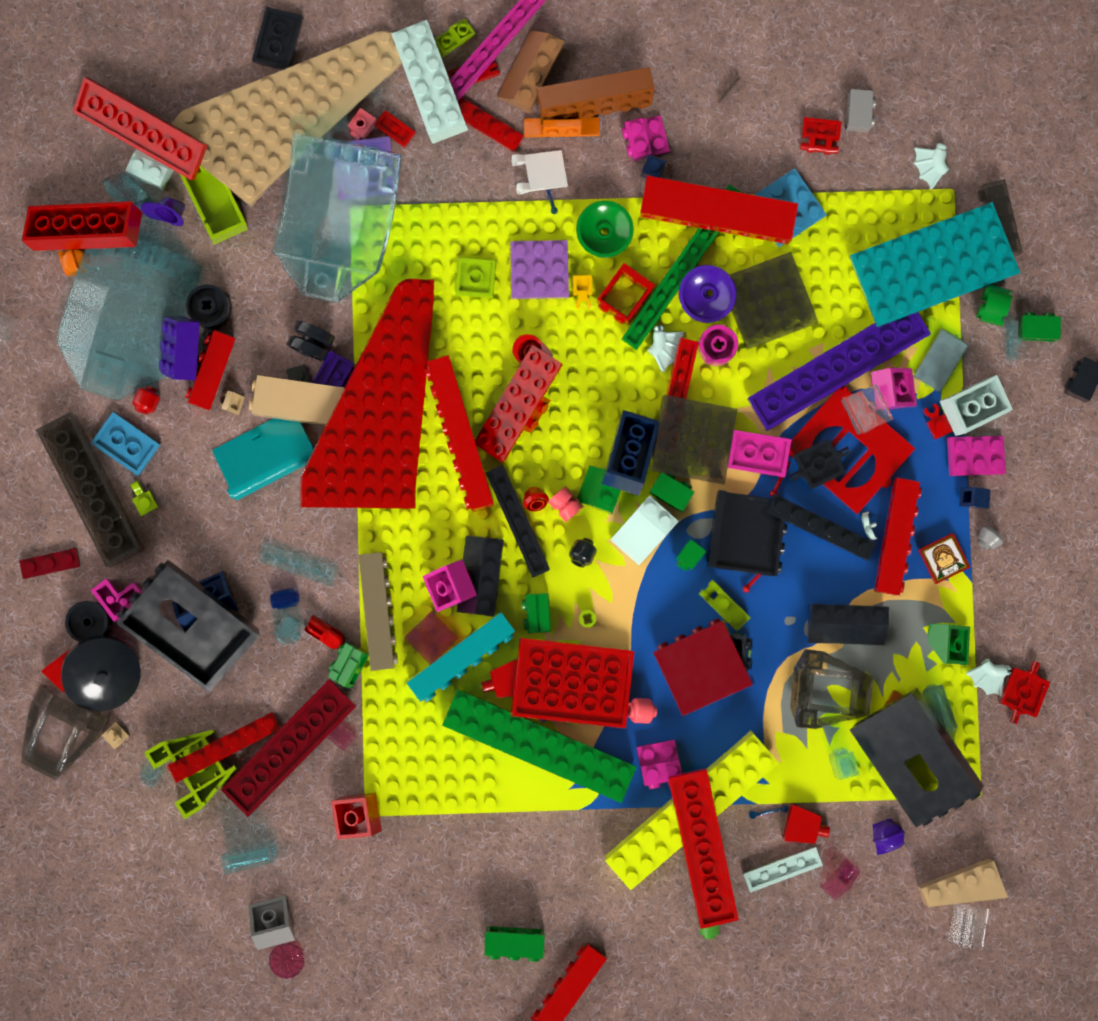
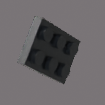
[252,7,304,70]

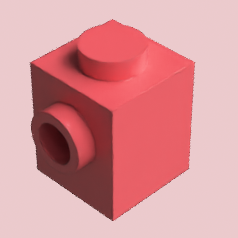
[347,108,377,140]

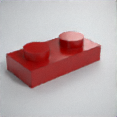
[374,110,416,149]

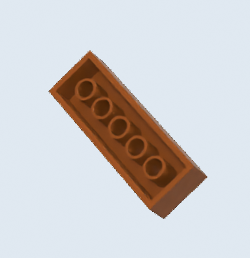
[537,67,655,125]

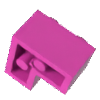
[91,579,142,621]

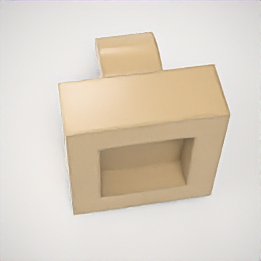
[219,391,245,415]
[102,722,130,749]

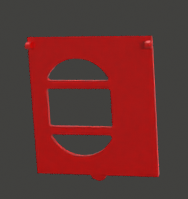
[789,386,915,514]

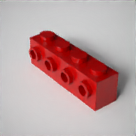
[185,330,236,411]

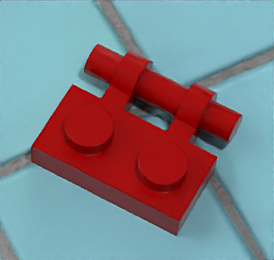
[800,117,842,155]

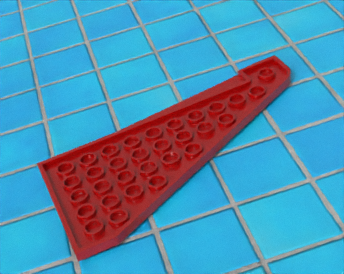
[300,279,434,509]

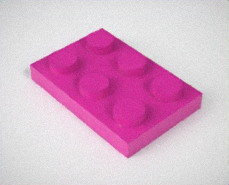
[728,430,791,478]
[947,436,1006,476]

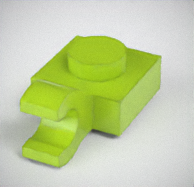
[130,481,159,516]

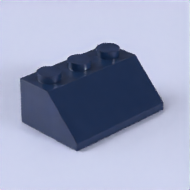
[172,571,239,632]

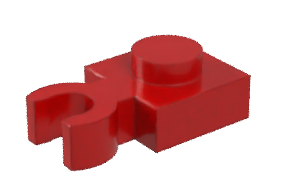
[923,403,953,440]

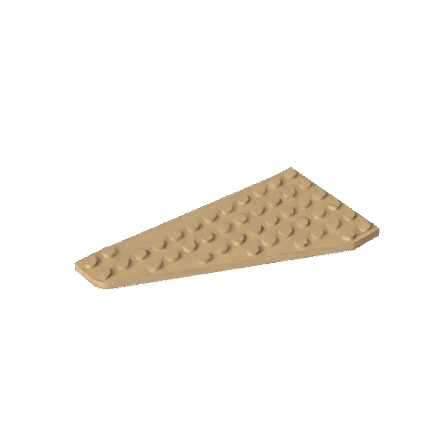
[171,31,402,207]

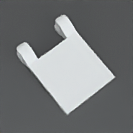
[511,150,568,194]

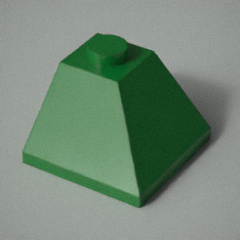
[927,623,970,665]

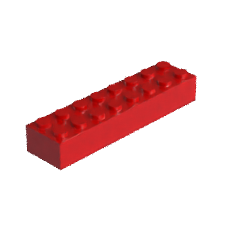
[424,355,494,513]

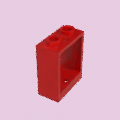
[596,263,655,325]

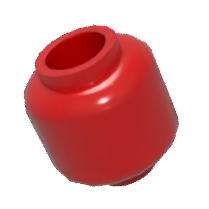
[132,385,160,415]

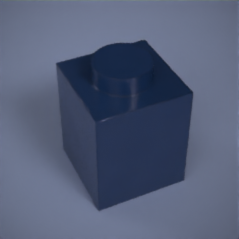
[640,154,666,179]
[959,487,991,509]

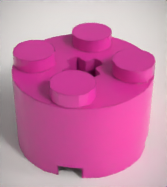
[698,325,738,366]

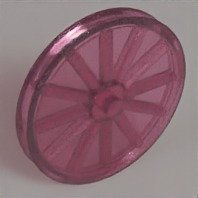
[269,943,305,979]

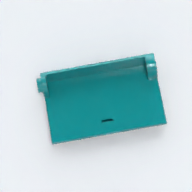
[212,418,314,501]

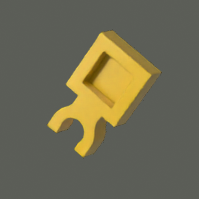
[573,275,592,309]

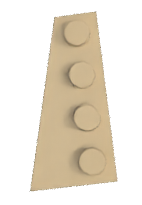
[917,858,1008,907]

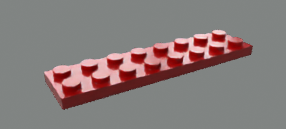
[73,77,208,180]
[668,768,739,929]

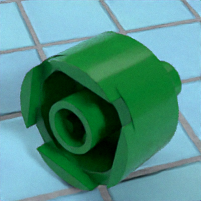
[976,284,1013,327]

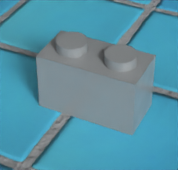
[846,89,876,132]

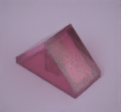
[820,858,860,900]

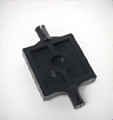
[788,438,851,490]

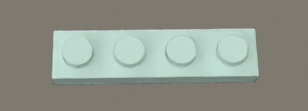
[743,846,823,892]

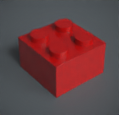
[331,793,382,840]

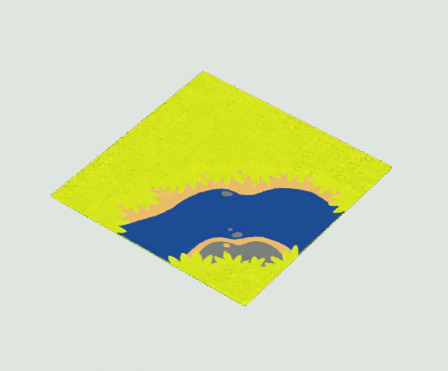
[350,189,982,816]

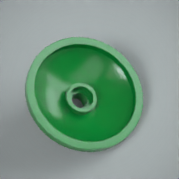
[576,201,634,258]

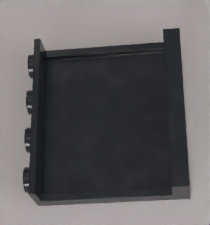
[707,490,787,577]

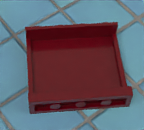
[653,618,755,716]

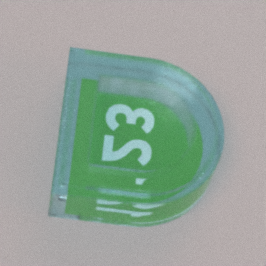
[140,765,164,789]

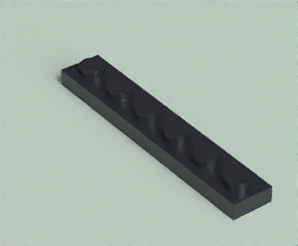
[485,465,550,578]
[766,494,876,561]

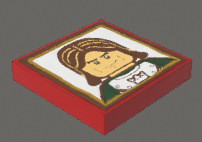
[918,533,970,584]

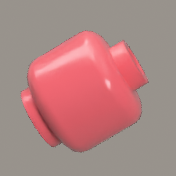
[627,698,657,724]

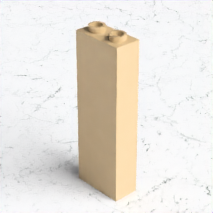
[249,375,344,426]

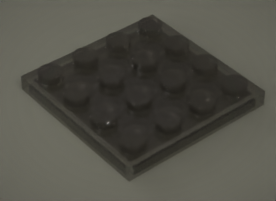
[730,252,819,350]
[649,395,738,485]

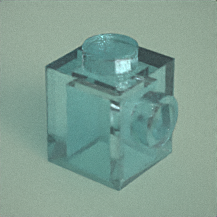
[273,614,303,646]

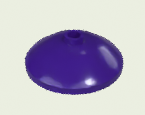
[679,265,737,323]

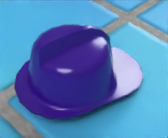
[141,197,185,226]
[872,818,905,855]

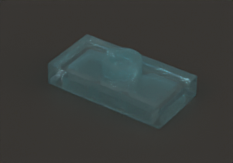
[1006,321,1021,361]

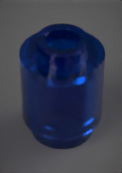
[270,587,300,610]

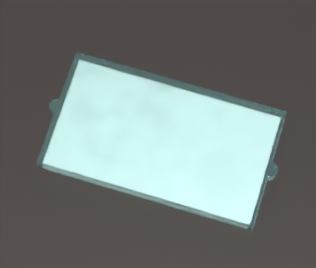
[913,329,969,393]

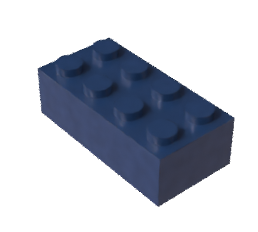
[602,410,660,496]

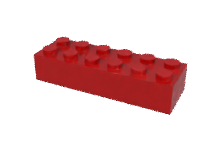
[21,201,142,251]

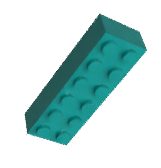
[407,613,515,702]

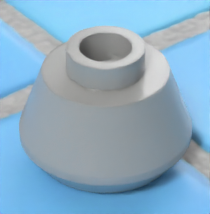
[978,526,1003,550]

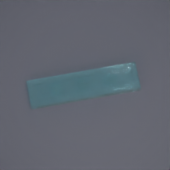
[259,543,338,587]

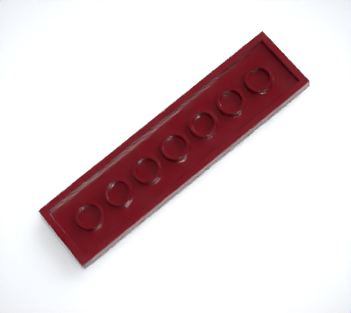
[221,679,357,817]

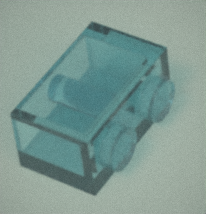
[828,747,860,780]

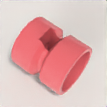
[548,486,584,522]

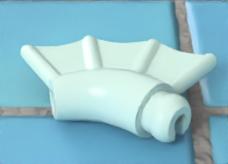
[914,143,949,189]
[648,325,684,372]
[966,659,1012,696]

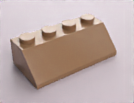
[497,30,564,114]

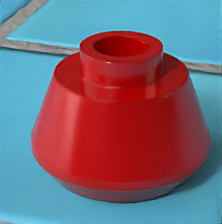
[523,487,549,512]

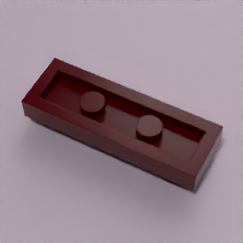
[19,548,81,579]

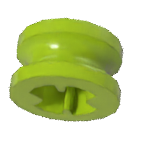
[579,610,596,627]

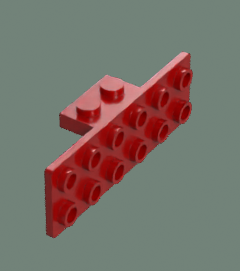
[475,345,563,462]

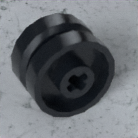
[186,284,232,330]
[286,320,335,362]
[65,601,113,642]

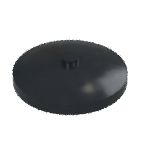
[61,636,141,711]

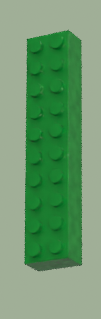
[442,689,637,803]

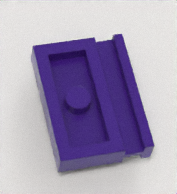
[312,350,355,387]

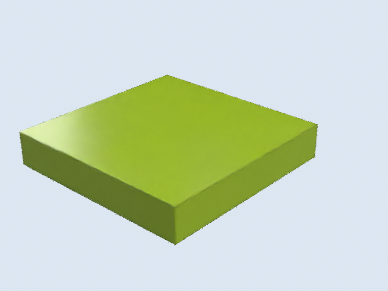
[455,257,497,299]

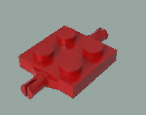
[999,661,1050,725]

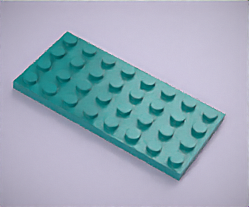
[849,202,1021,327]

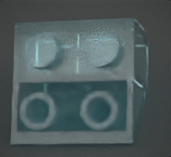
[102,171,152,211]

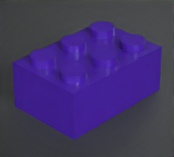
[159,316,200,380]

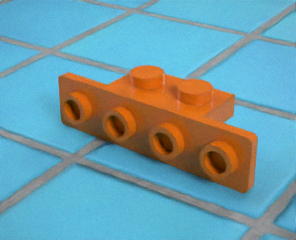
[524,117,600,137]

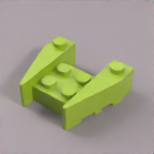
[144,730,238,819]

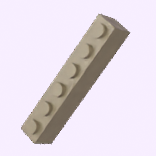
[358,552,398,671]

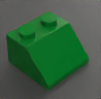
[577,465,621,515]

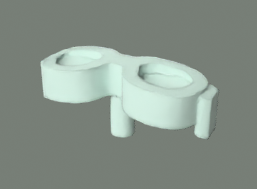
[861,512,878,541]

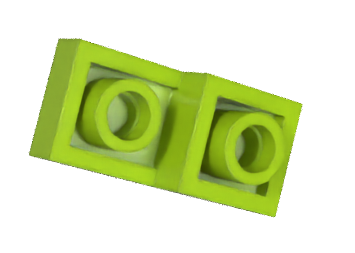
[434,18,475,57]

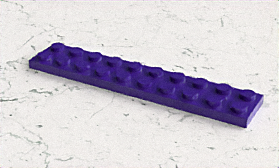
[747,312,931,432]

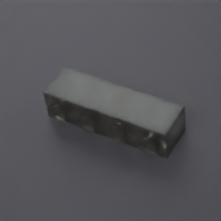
[978,179,1023,257]

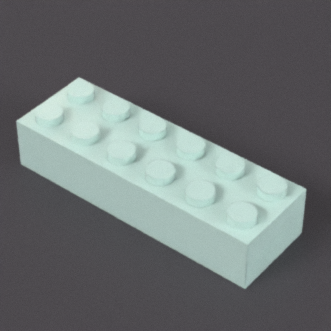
[391,20,468,144]

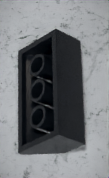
[456,536,504,617]
[807,604,889,645]

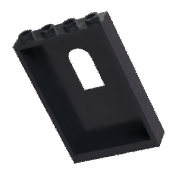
[116,560,260,692]
[850,688,984,827]

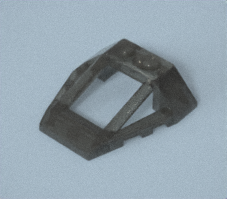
[790,649,873,729]
[21,685,109,780]

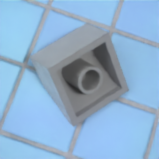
[248,896,295,950]

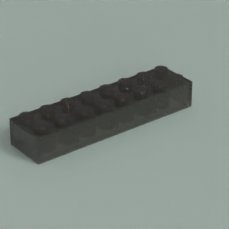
[36,412,145,568]

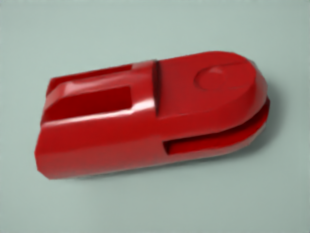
[304,615,345,649]

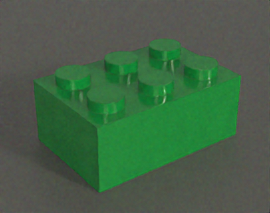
[484,926,545,962]

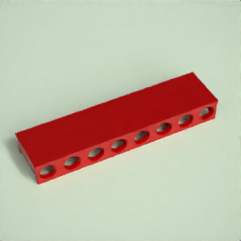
[640,176,798,244]

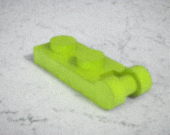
[698,580,750,631]

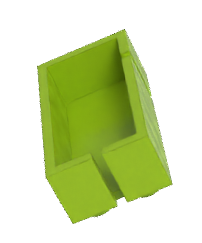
[180,165,248,245]

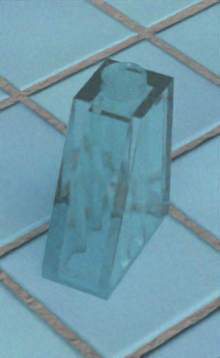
[922,684,958,741]
[221,842,278,875]

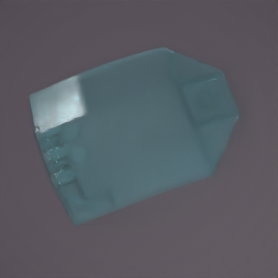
[272,134,402,303]
[56,239,203,401]

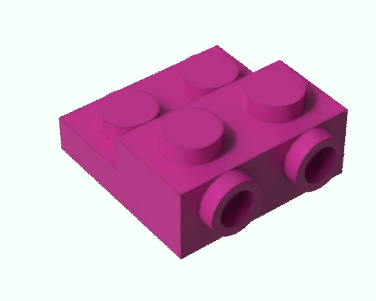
[621,115,670,162]
[637,740,682,789]

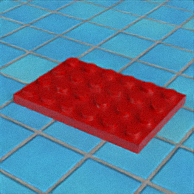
[511,638,634,728]

